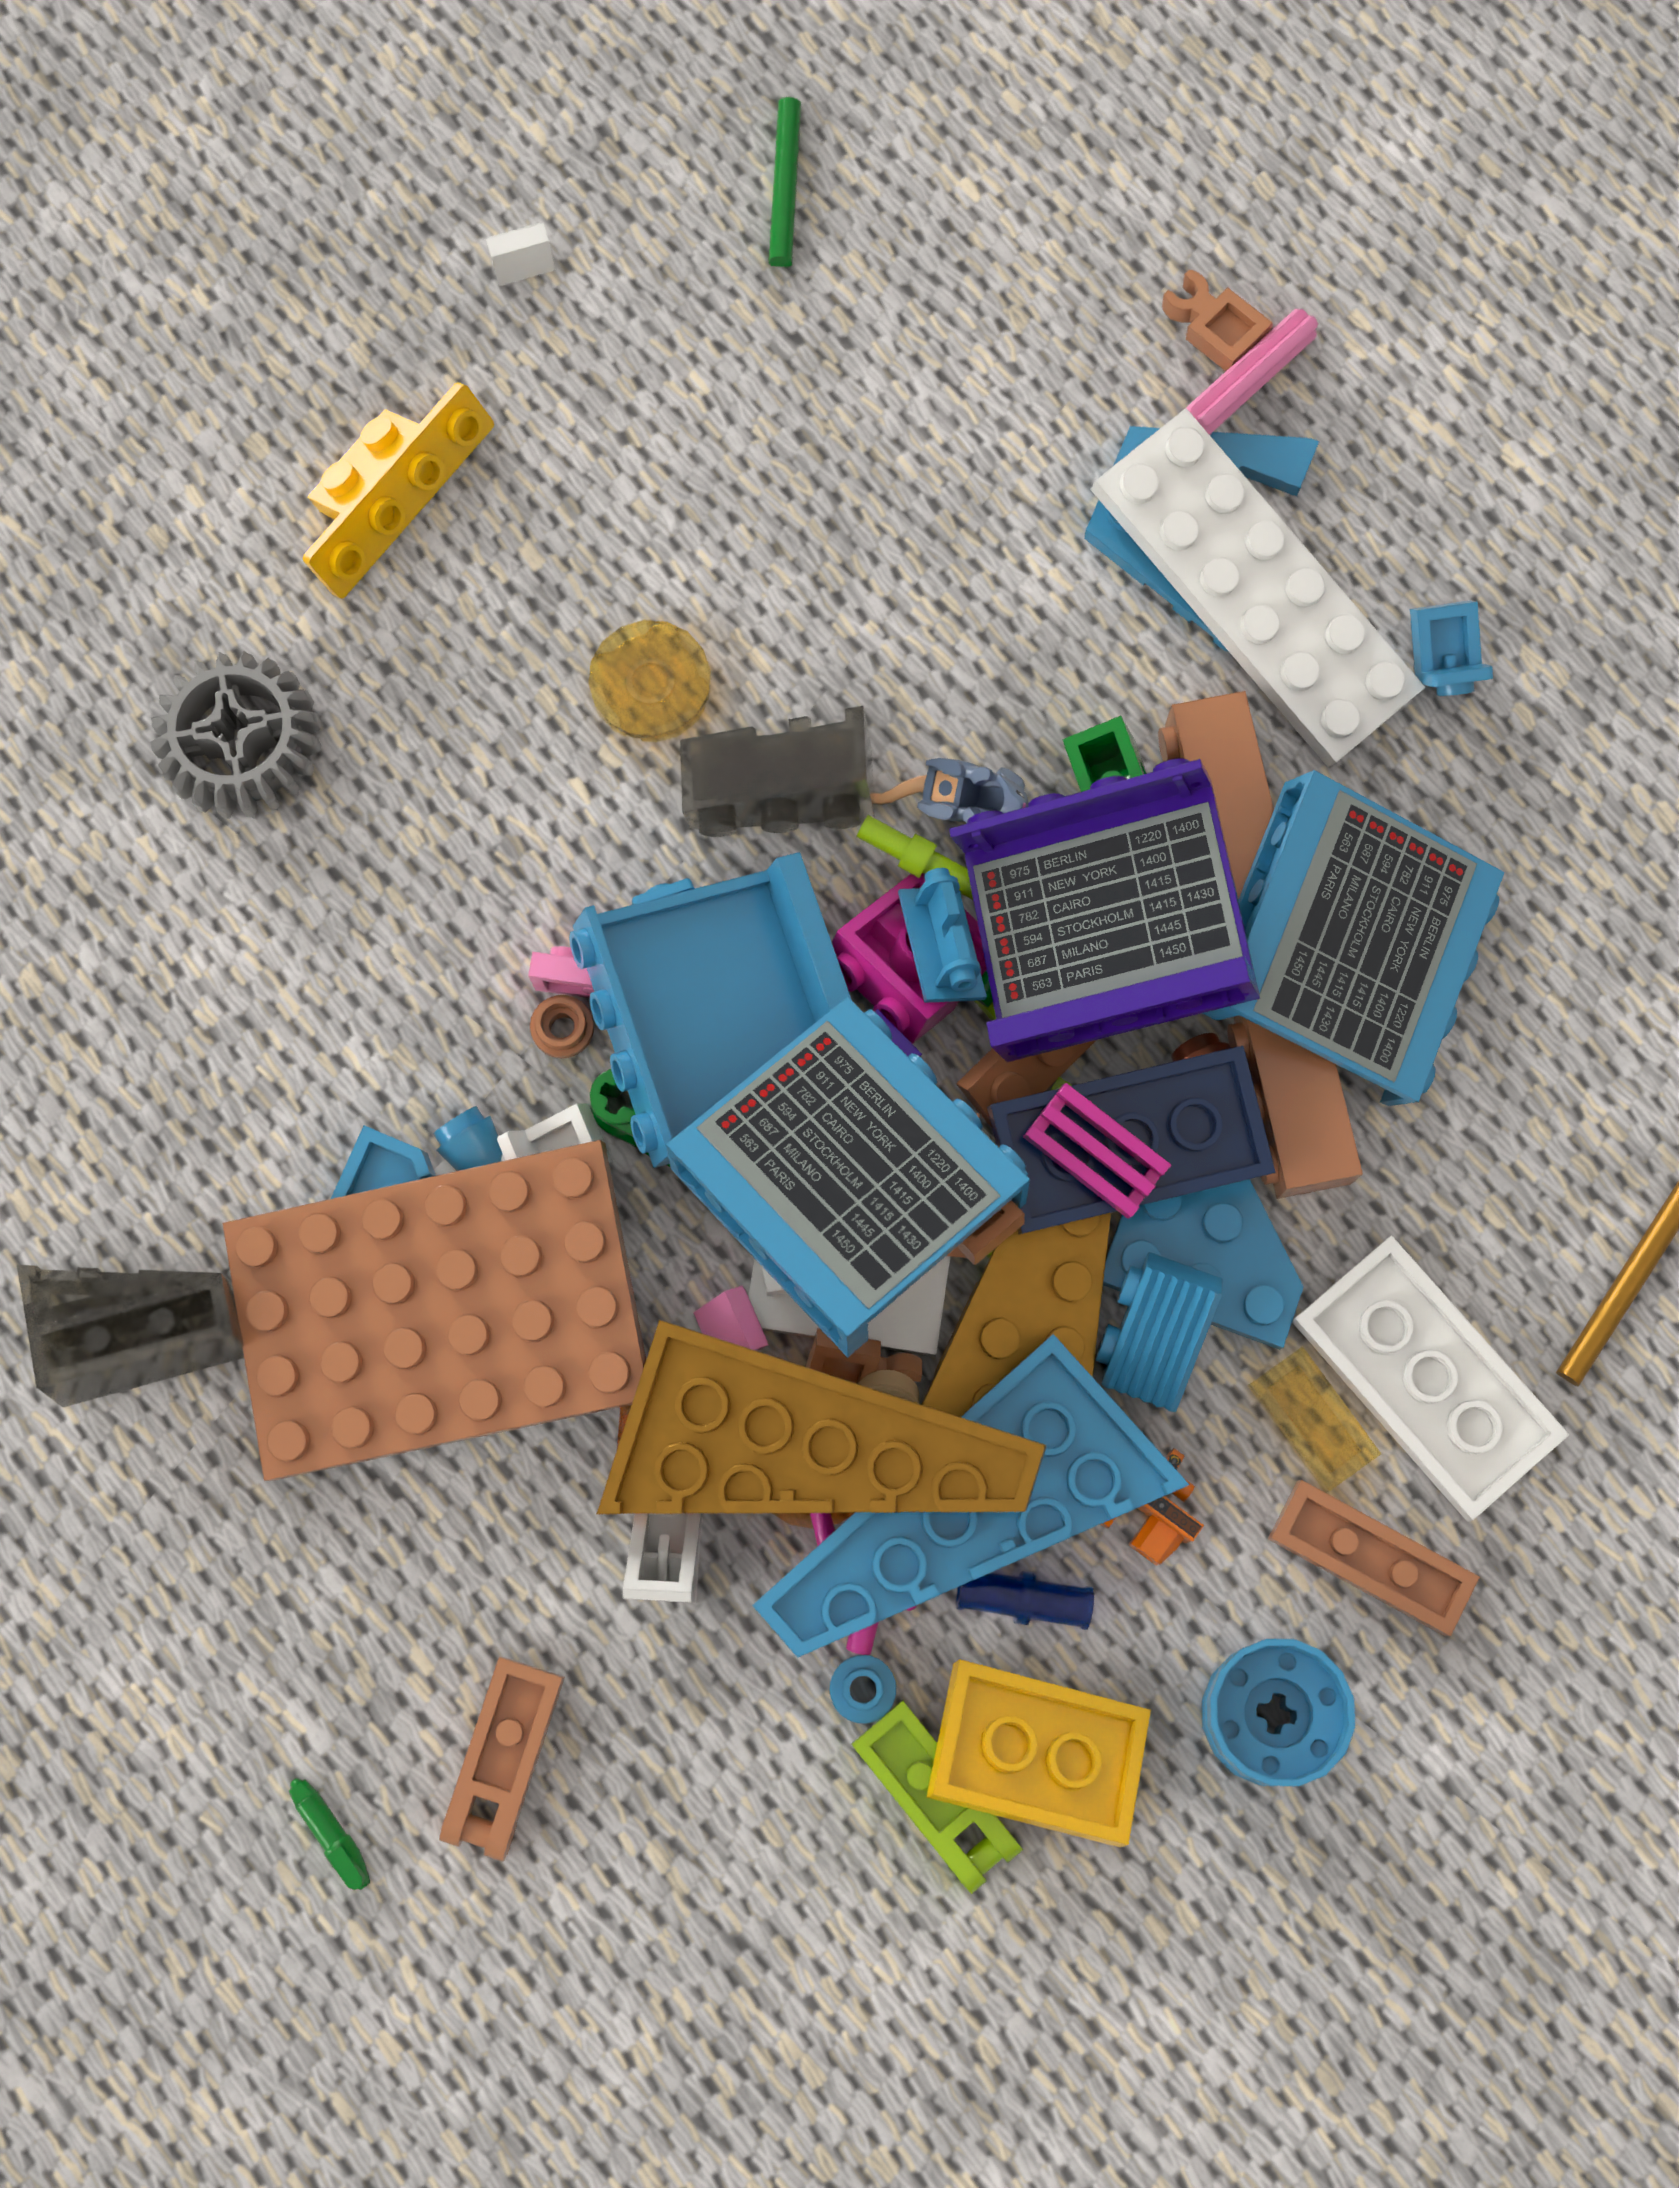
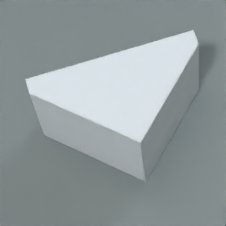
[623,1513,702,1603]

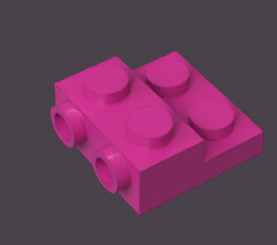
[832,873,987,1044]

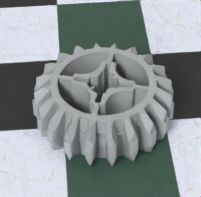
[150,651,321,819]

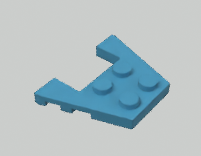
[1084,426,1319,653]

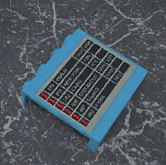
[1202,770,1505,1106]
[666,996,1030,1358]

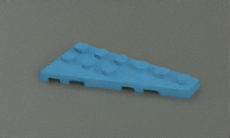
[752,1334,1190,1658]

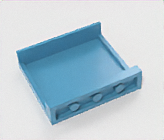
[569,852,851,1168]

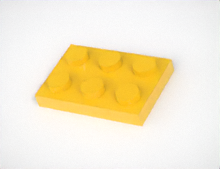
[927,1659,1151,1847]

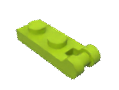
[851,1700,1023,1894]

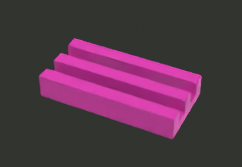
[1023,1083,1171,1219]

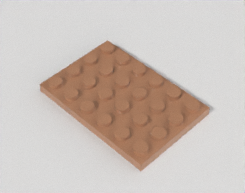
[222,1140,646,1481]

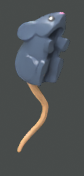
[830,735,1028,824]

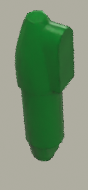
[288,1778,370,1890]

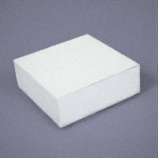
[486,223,555,286]

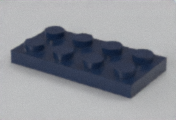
[987,1045,1276,1235]

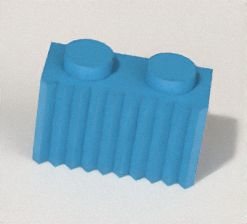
[1095,1252,1223,1412]

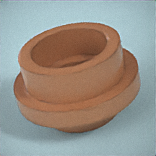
[530,995,594,1058]

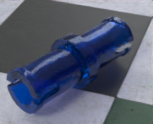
[956,1571,1094,1630]

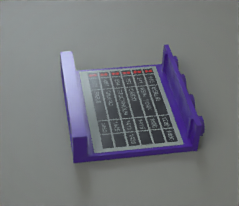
[949,758,1260,1062]

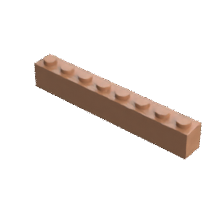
[1158,691,1363,1199]

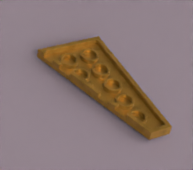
[921,1213,1111,1417]
[596,1320,1047,1514]

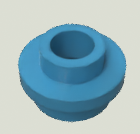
[830,1655,896,1724]

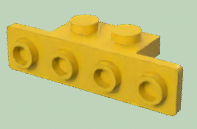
[303,382,494,599]

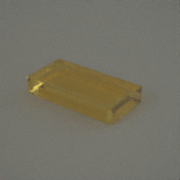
[1247,1346,1381,1493]

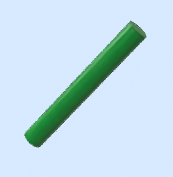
[769,97,801,267]

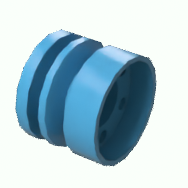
[1202,1639,1355,1786]

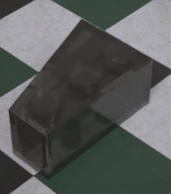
[680,705,875,837]
[17,1265,244,1407]

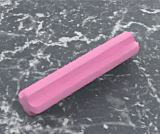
[1186,309,1318,435]

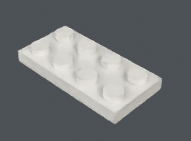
[1292,1235,1570,1521]

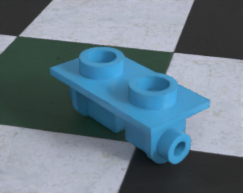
[898,868,987,1003]

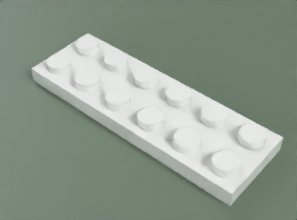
[1090,408,1425,768]

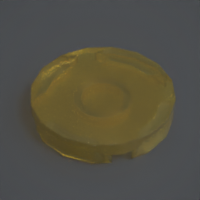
[588,620,712,742]

